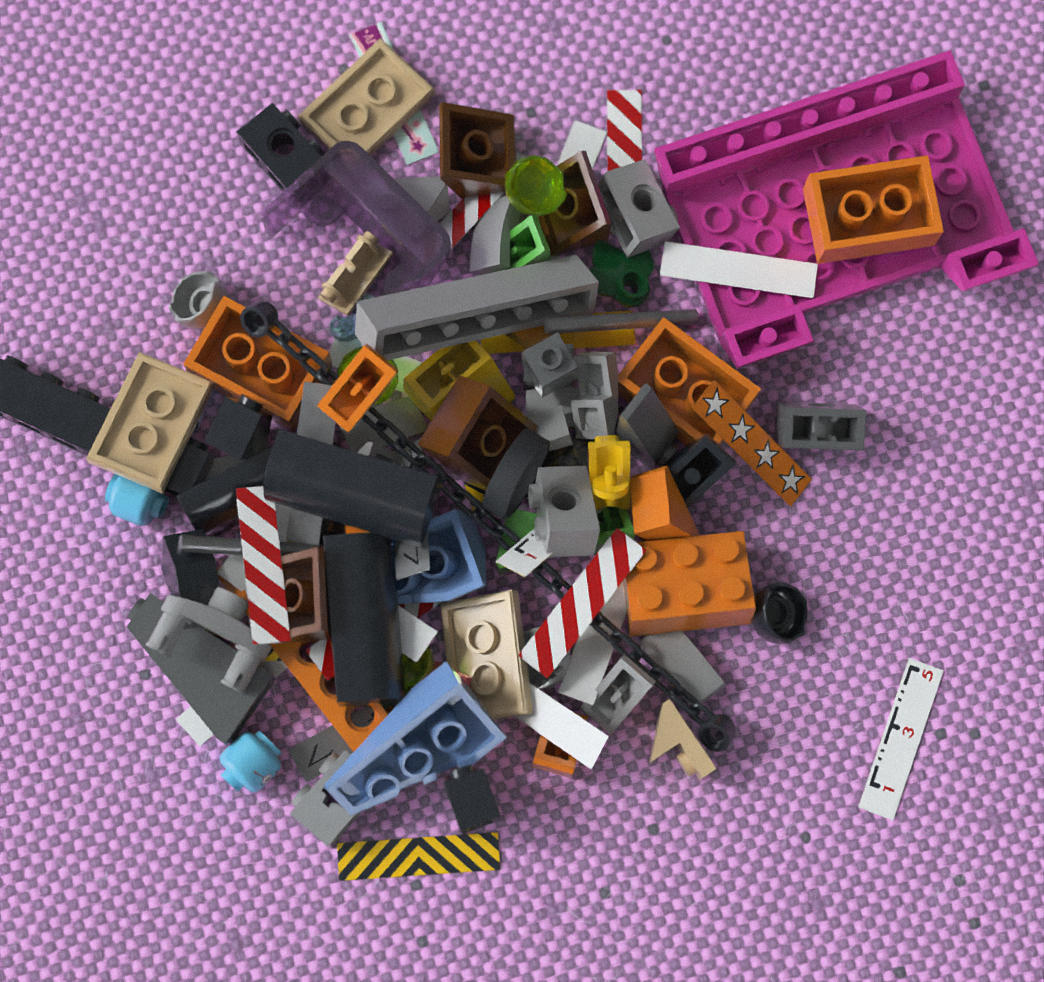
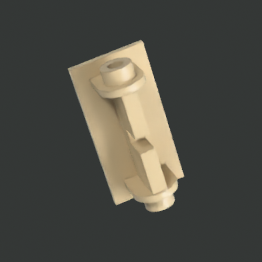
[318,231,394,316]

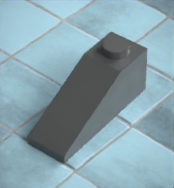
[616,383,679,470]

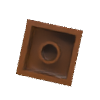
[417,375,538,491]

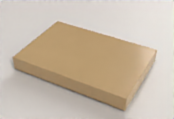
[297,38,435,173]
[86,352,214,494]
[440,590,533,720]

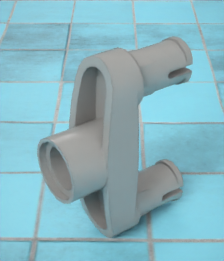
[146,587,272,694]

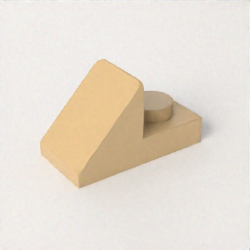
[649,699,717,780]

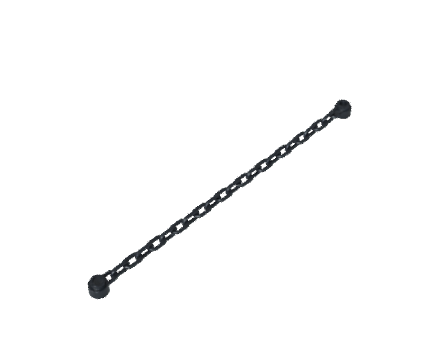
[240,301,735,752]

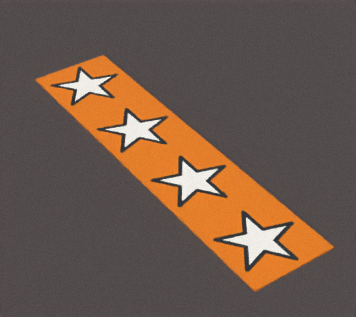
[692,380,812,507]

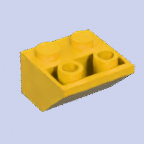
[403,340,516,421]

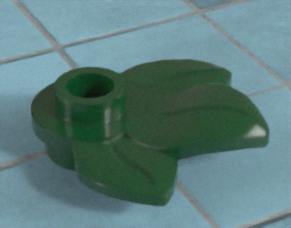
[589,239,654,308]

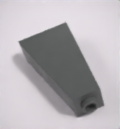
[127,593,277,746]

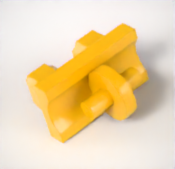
[588,435,630,510]

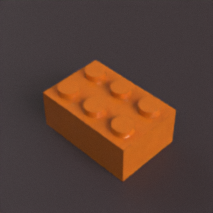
[803,155,944,264]
[183,296,333,432]
[618,317,761,446]
[623,531,756,637]

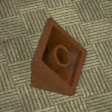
[439,102,516,198]
[526,151,612,257]
[278,547,331,643]

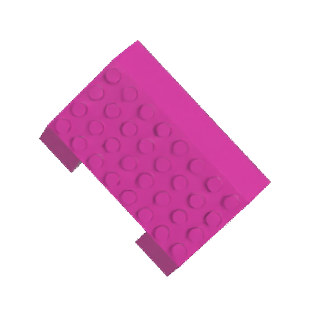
[654,50,1039,369]

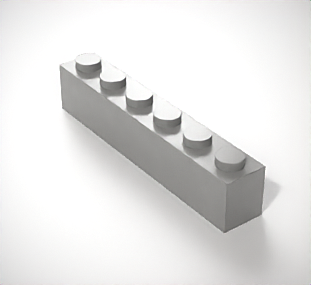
[355,255,599,360]

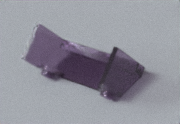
[259,141,451,295]

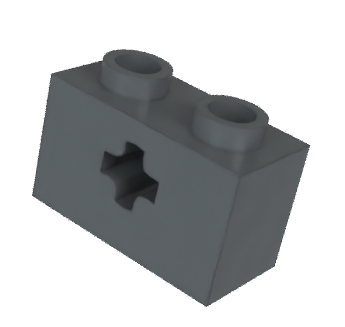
[774,402,866,450]

